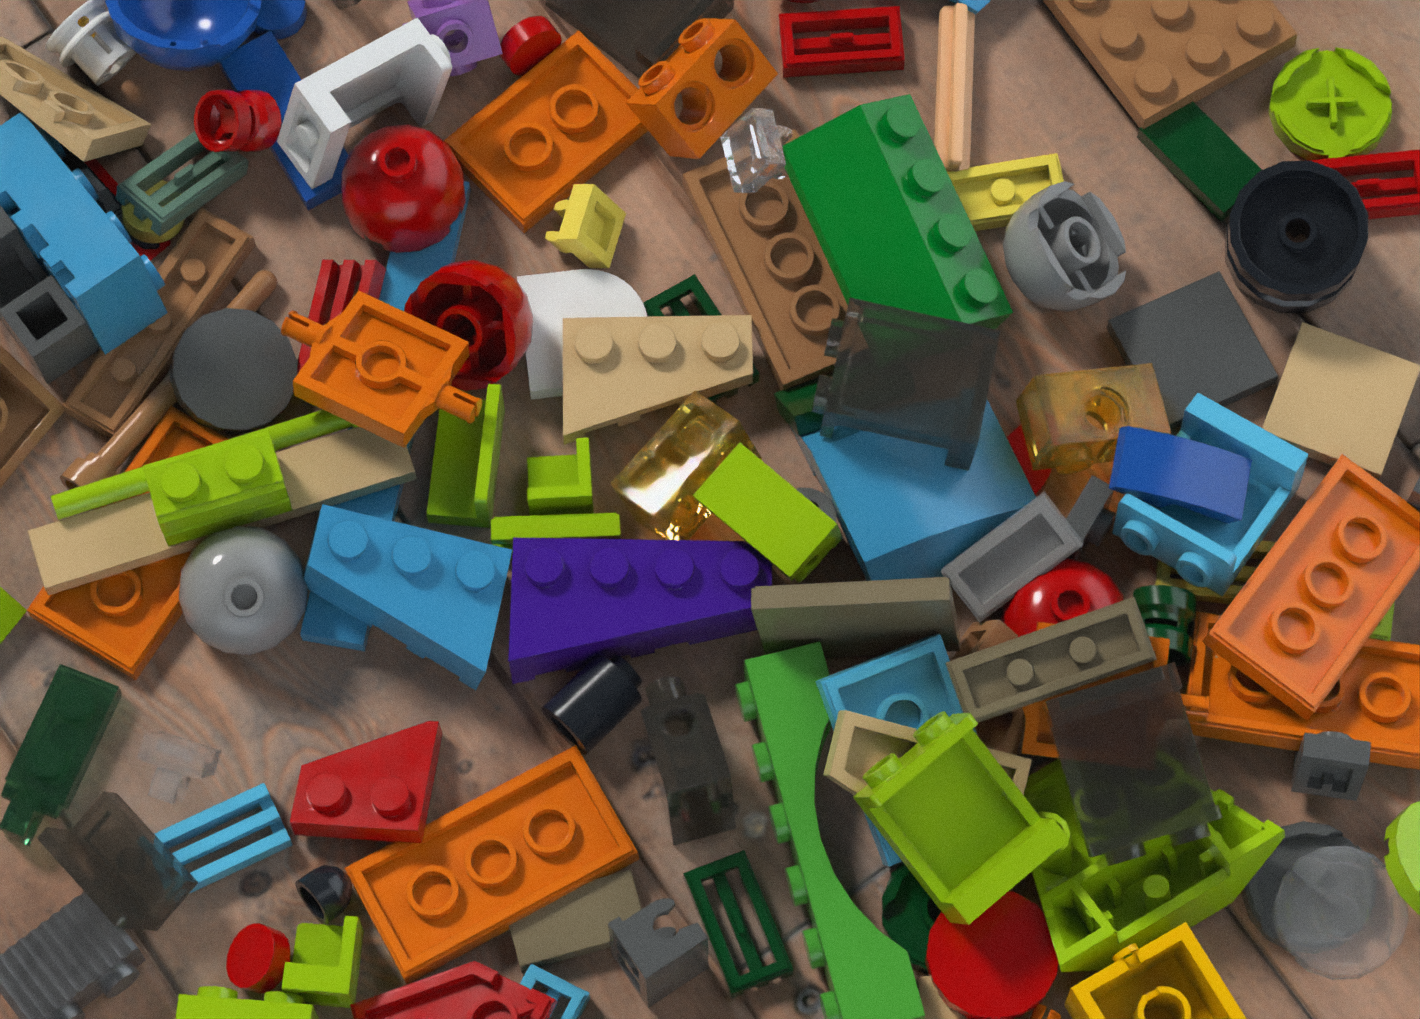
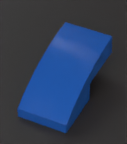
[1109,426,1252,524]

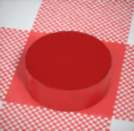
[499,16,562,76]
[226,923,290,994]

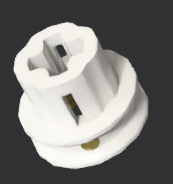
[45,0,136,86]

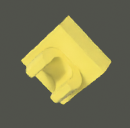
[545,184,626,268]

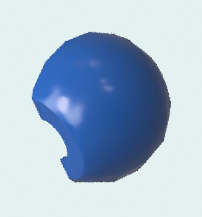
[105,0,262,71]

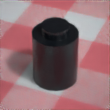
[541,654,643,755]

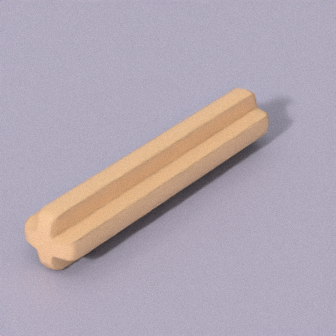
[934,3,975,171]

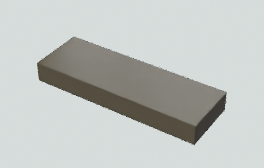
[945,597,1157,723]

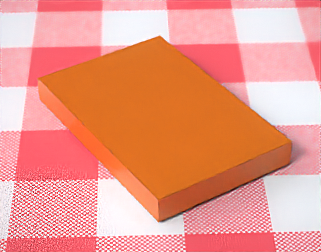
[444,30,648,234]

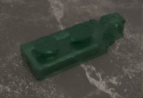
[0,664,122,847]

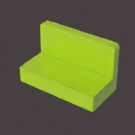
[426,384,505,528]

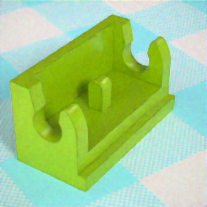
[693,443,843,583]

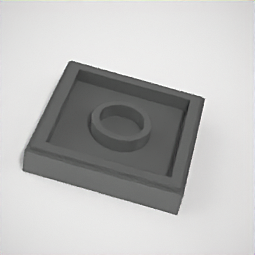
[1107,271,1278,433]

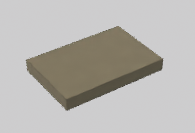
[751,577,960,658]

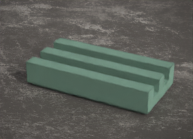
[115,131,249,236]

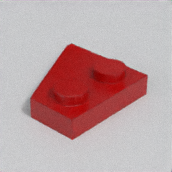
[289,721,443,844]

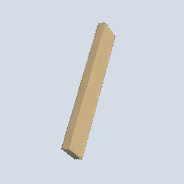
[28,427,417,596]

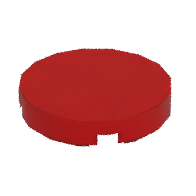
[925,891,1058,1019]

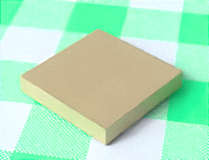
[1262,322,1420,481]

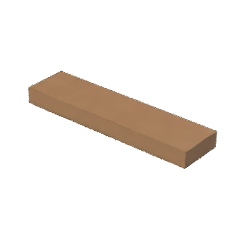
[62,208,256,439]

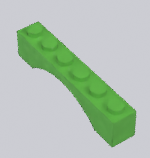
[735,641,925,1019]

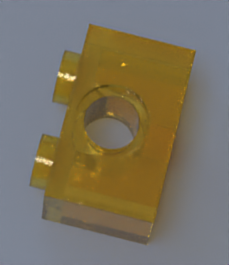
[1015,363,1171,474]

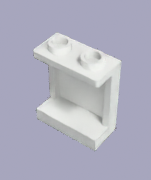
[277,18,452,189]

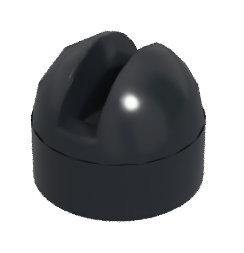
[295,865,352,924]

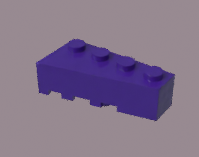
[508,537,772,684]

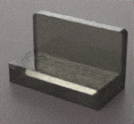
[37,791,198,931]

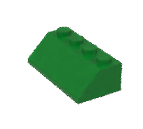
[777,94,1013,371]

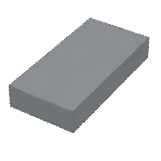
[940,491,1084,622]

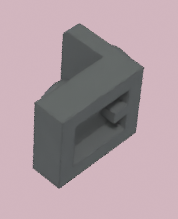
[1291,731,1371,801]

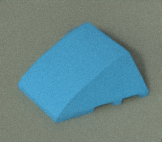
[791,396,1036,581]

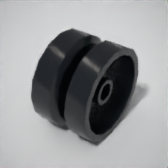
[1225,161,1368,313]

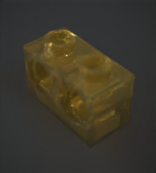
[610,390,762,540]

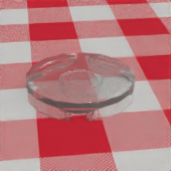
[1273,846,1409,980]

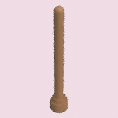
[60,270,277,510]

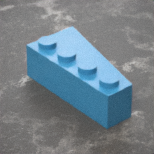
[0,112,168,355]

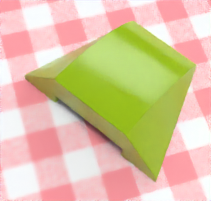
[1024,748,1285,972]

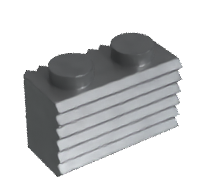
[0,887,146,1019]

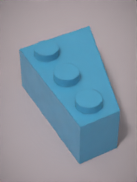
[303,504,512,691]

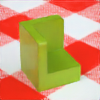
[527,437,594,516]
[282,916,364,1008]

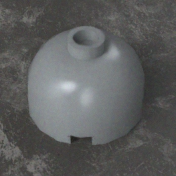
[1003,181,1126,312]
[179,526,308,655]

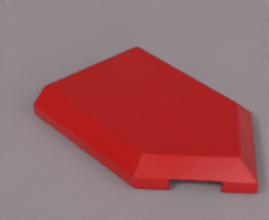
[350,961,557,1019]

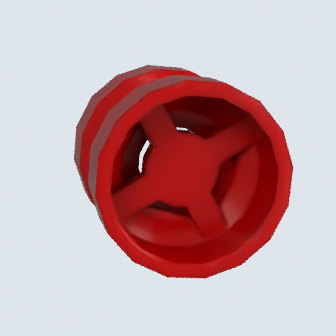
[194,90,281,152]

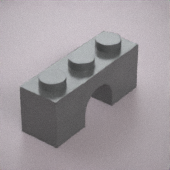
[0,206,100,385]

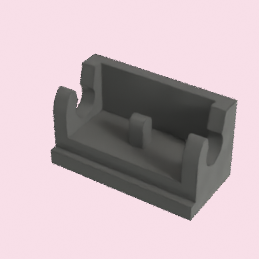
[608,898,709,1008]

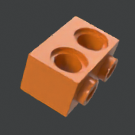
[626,18,778,159]

